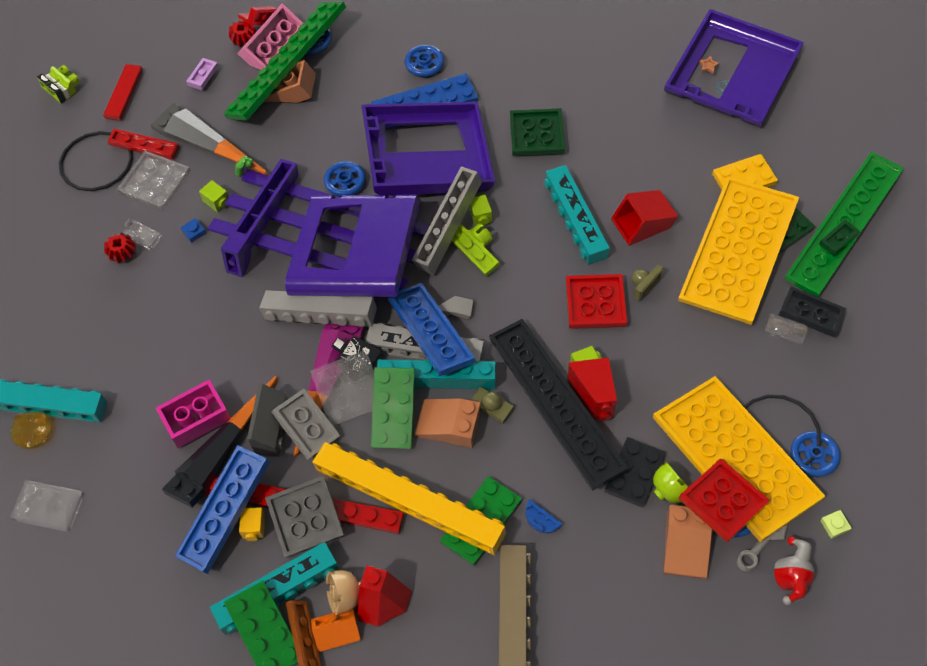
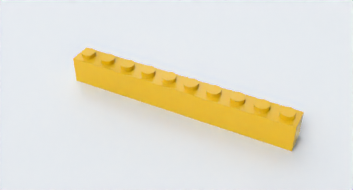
[313,442,506,556]

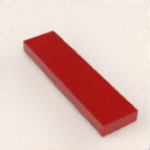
[103,64,143,121]
[107,128,179,160]

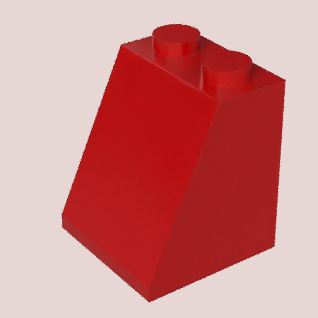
[611,190,678,246]
[567,357,617,421]

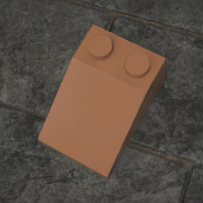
[264,60,316,103]
[414,399,481,448]
[663,505,712,579]

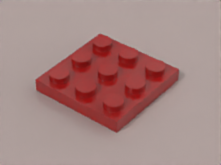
[566,274,627,329]
[678,458,770,543]

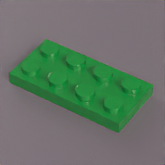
[371,367,415,449]
[440,476,522,566]
[223,580,298,666]

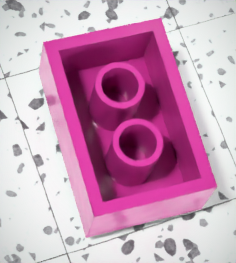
[156,379,231,448]

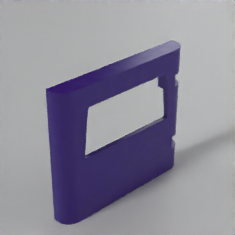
[664,9,804,127]
[361,102,495,195]
[285,195,421,297]

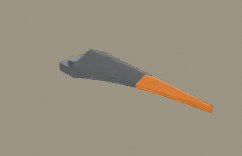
[151,103,267,175]

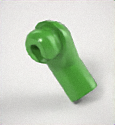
[235,156,253,177]

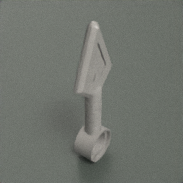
[737,524,788,572]

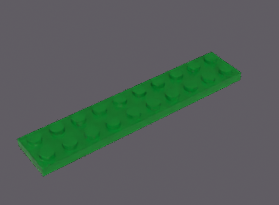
[224,1,346,120]
[784,152,904,297]

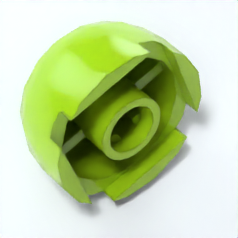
[653,462,688,504]

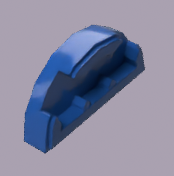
[526,499,563,534]

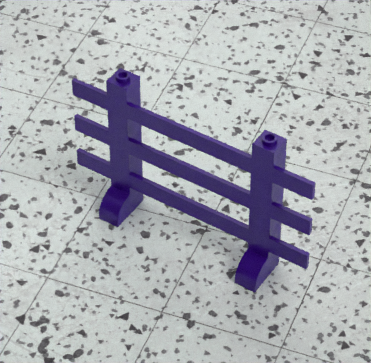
[208,159,430,290]

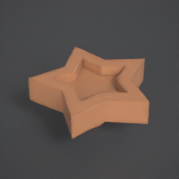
[699,56,719,74]

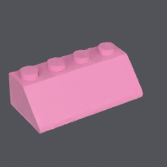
[237,3,304,70]

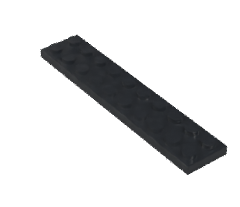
[489,319,628,491]

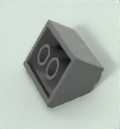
[247,383,288,456]

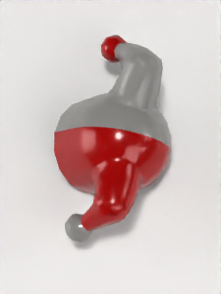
[774,536,815,605]

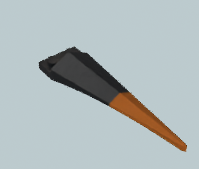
[162,376,278,508]

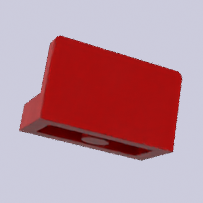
[238,6,276,25]

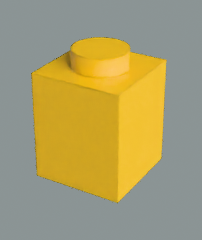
[239,508,265,541]

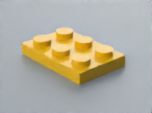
[712,154,778,190]

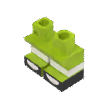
[37,65,81,104]

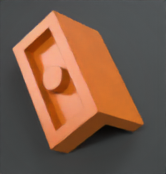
[311,609,360,652]

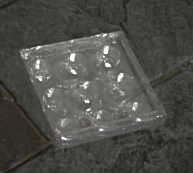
[117,151,191,211]
[310,350,374,426]

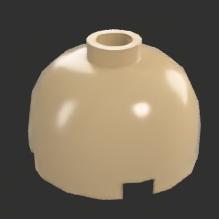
[326,570,360,615]

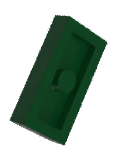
[819,220,860,256]

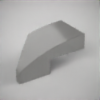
[439,296,473,319]

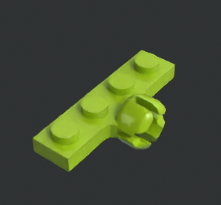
[451,223,500,277]

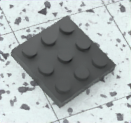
[265,475,345,557]

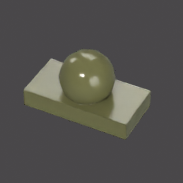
[632,264,663,302]
[471,387,514,424]

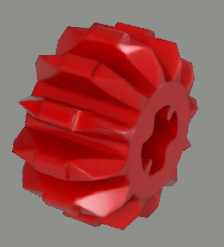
[228,20,256,47]
[104,232,136,264]

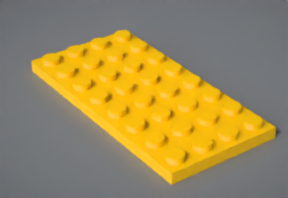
[678,176,799,325]
[652,376,825,543]

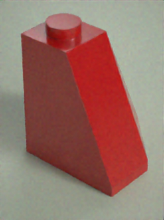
[358,565,412,627]

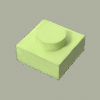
[820,510,852,539]

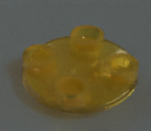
[10,412,51,449]

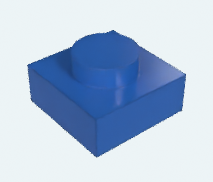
[180,218,207,243]

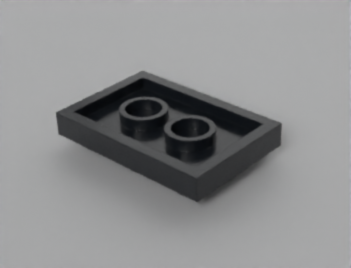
[778,287,846,337]
[604,437,665,508]

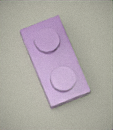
[186,58,218,90]

